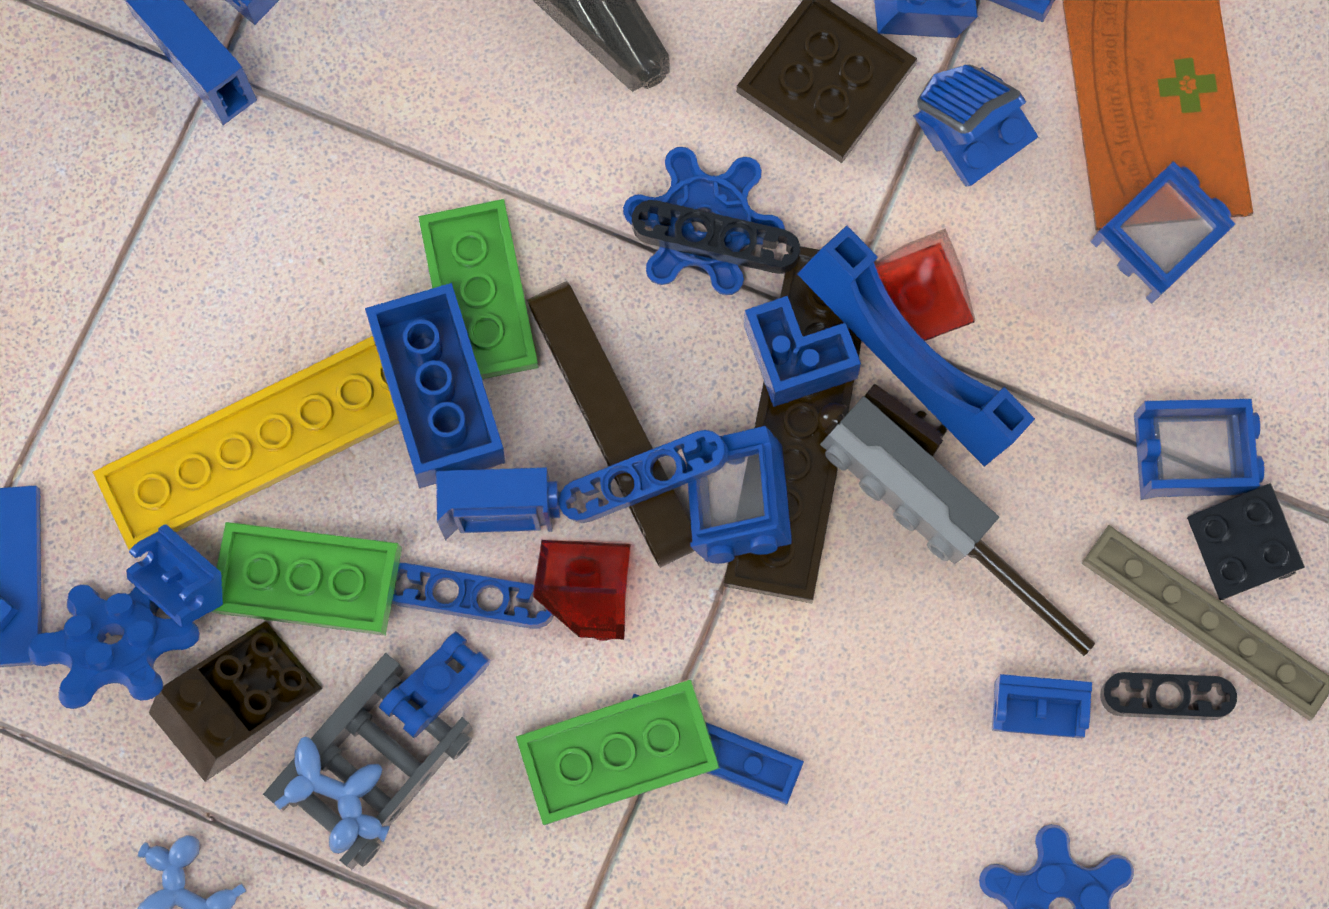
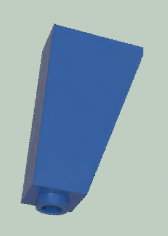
[125,0,257,125]

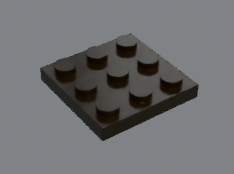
[736,0,917,163]

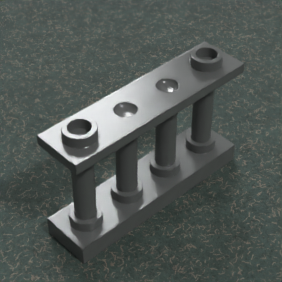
[263,653,473,870]

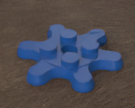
[623,147,785,296]
[28,585,200,709]
[979,824,1134,909]

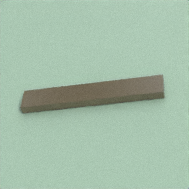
[1081,525,1329,721]

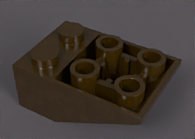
[149,621,322,782]

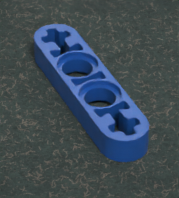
[559,430,729,523]
[392,563,555,629]

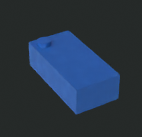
[365,283,506,489]

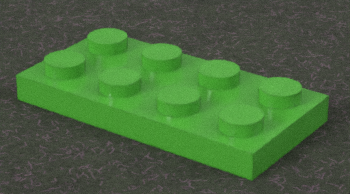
[418,199,539,380]
[211,522,402,636]
[516,679,720,825]

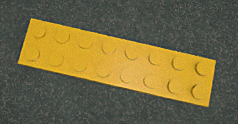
[92,336,399,551]

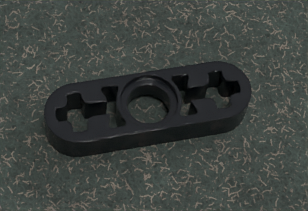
[1100,672,1237,720]

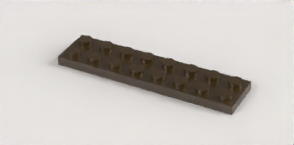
[724,246,877,604]

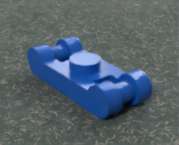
[379,631,491,738]

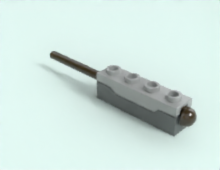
[818,396,1095,656]

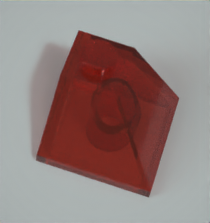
[874,228,975,341]
[533,539,631,641]

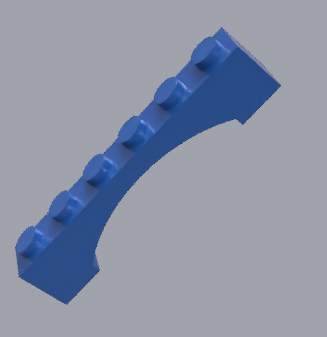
[797,226,1035,467]

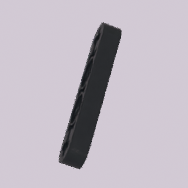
[632,200,800,274]

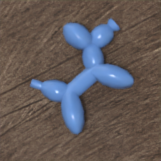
[275,737,390,854]
[137,835,246,909]

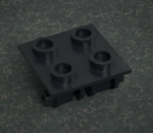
[1187,483,1305,601]

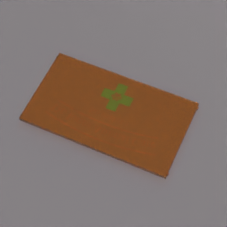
[1062,0,1253,231]

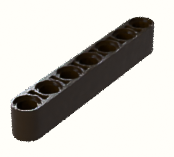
[527,281,694,568]

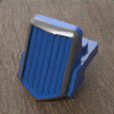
[913,64,1038,187]

